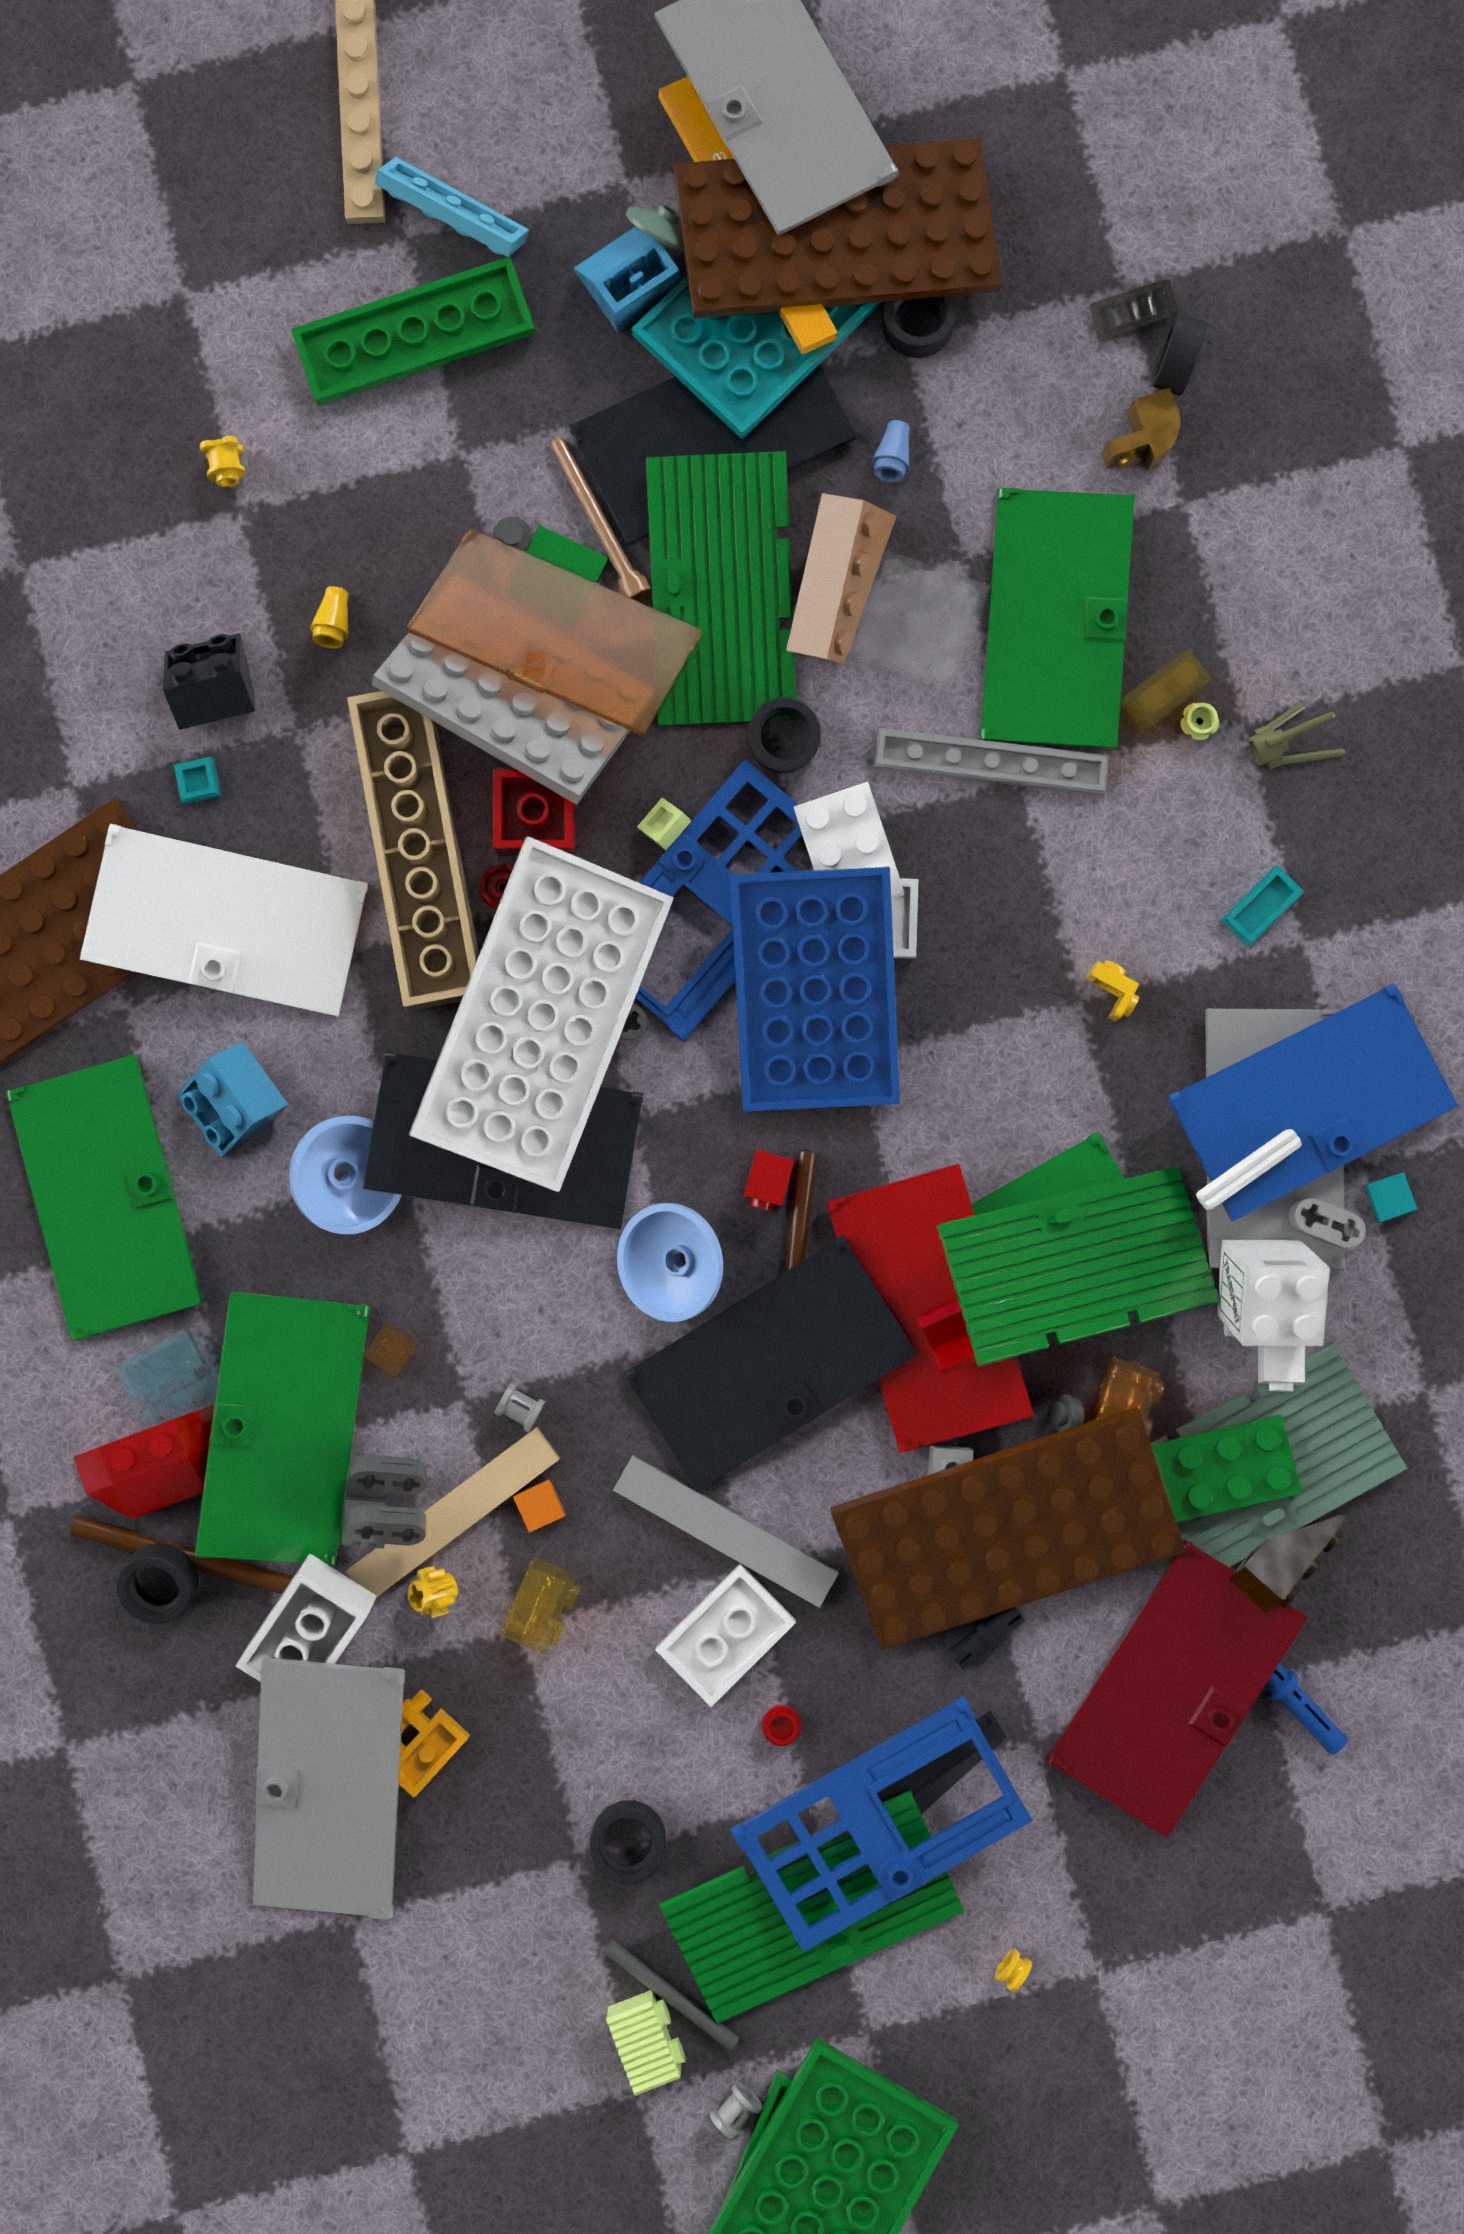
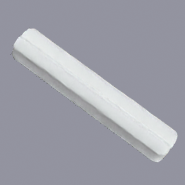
[1196,1129,1302,1210]

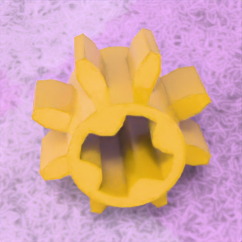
[408,1566,458,1618]

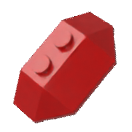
[73,1404,214,1519]

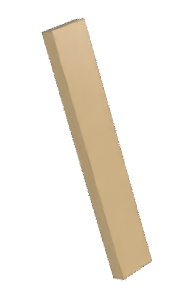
[346,1427,560,1597]

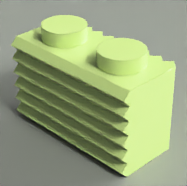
[606,1990,685,2096]

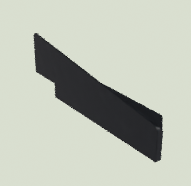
[839,1711,1006,1836]

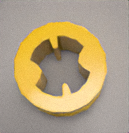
[994,1948,1032,1992]

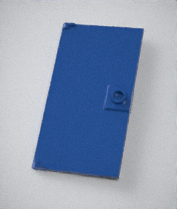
[1167,983,1458,1221]

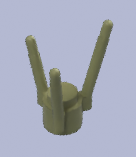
[1248,702,1346,770]

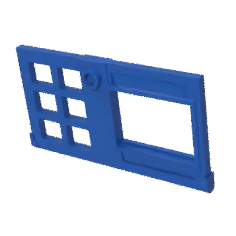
[635,759,814,1042]
[731,1695,1033,1952]

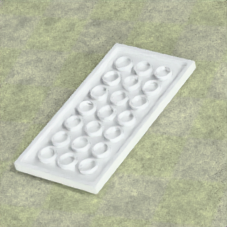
[409,836,674,1192]

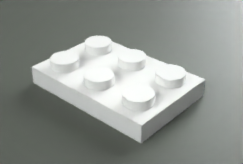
[794,782,905,899]
[655,1563,796,1707]

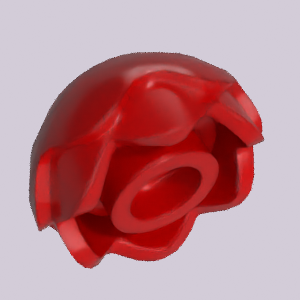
[479,863,515,911]

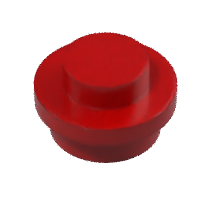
[762,1705,801,1746]

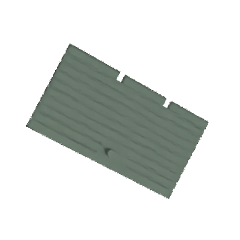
[1151,1343,1408,1579]

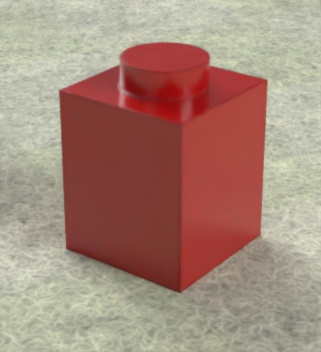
[744,1150,795,1212]

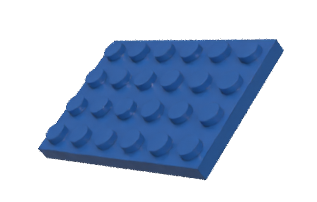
[730,866,900,1112]

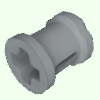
[494,1383,546,1432]
[710,2082,763,2140]

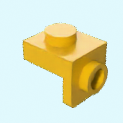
[1085,960,1140,1022]

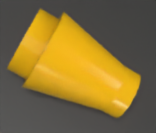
[310,586,349,648]

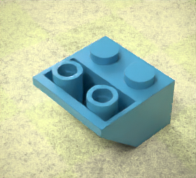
[574,226,680,333]
[176,1042,288,1158]

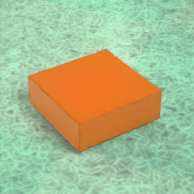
[513,1479,566,1533]

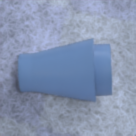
[871,420,910,483]

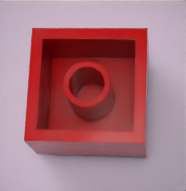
[493,769,576,856]

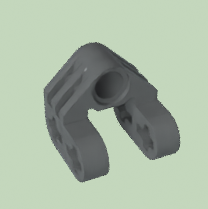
[341,1455,427,1548]

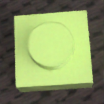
[637,798,691,850]

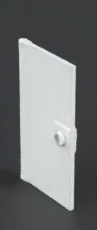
[80,824,368,1017]

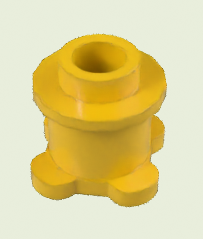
[199,436,246,487]

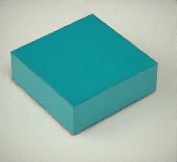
[173,757,222,805]
[1363,1172,1417,1222]

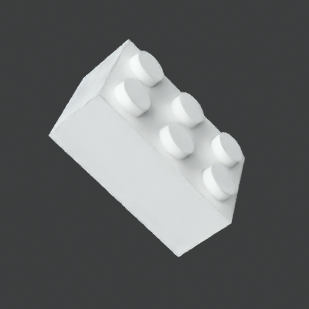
[236,1554,377,1682]

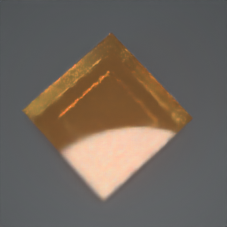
[363,1323,420,1378]

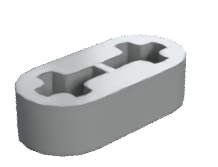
[1288,1198,1366,1248]

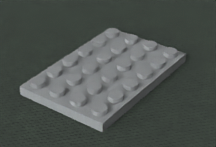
[372,576,655,805]

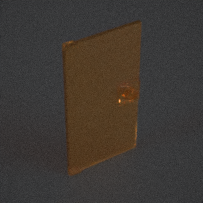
[407,528,702,736]

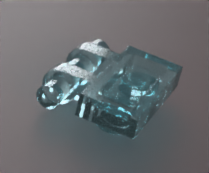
[115,1328,218,1425]

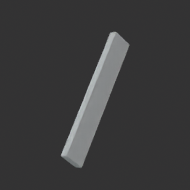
[874,728,1110,796]
[613,1455,839,1608]

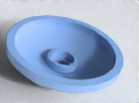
[289,1115,402,1234]
[617,1203,723,1322]

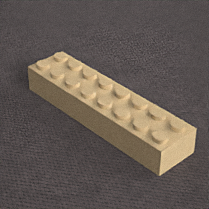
[347,691,479,1011]

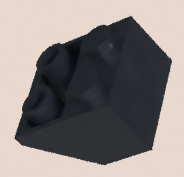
[163,633,255,730]

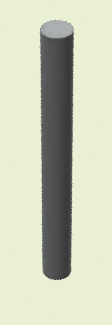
[603,1939,739,2051]

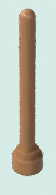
[551,437,652,606]

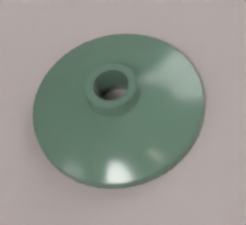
[626,204,684,252]

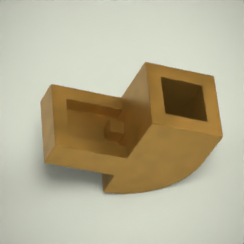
[1101,388,1180,470]

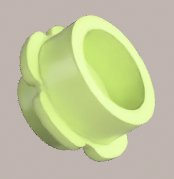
[1180,703,1219,741]

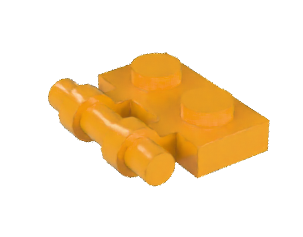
[399,1690,470,1798]

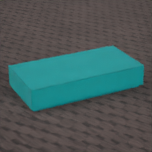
[1220,865,1304,948]

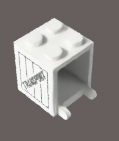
[1217,1240,1330,1346]

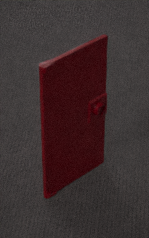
[1045,1539,1308,1838]

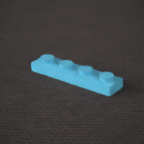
[375,157,529,257]

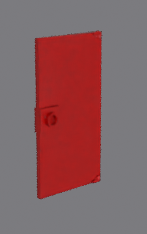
[826,1163,1034,1453]

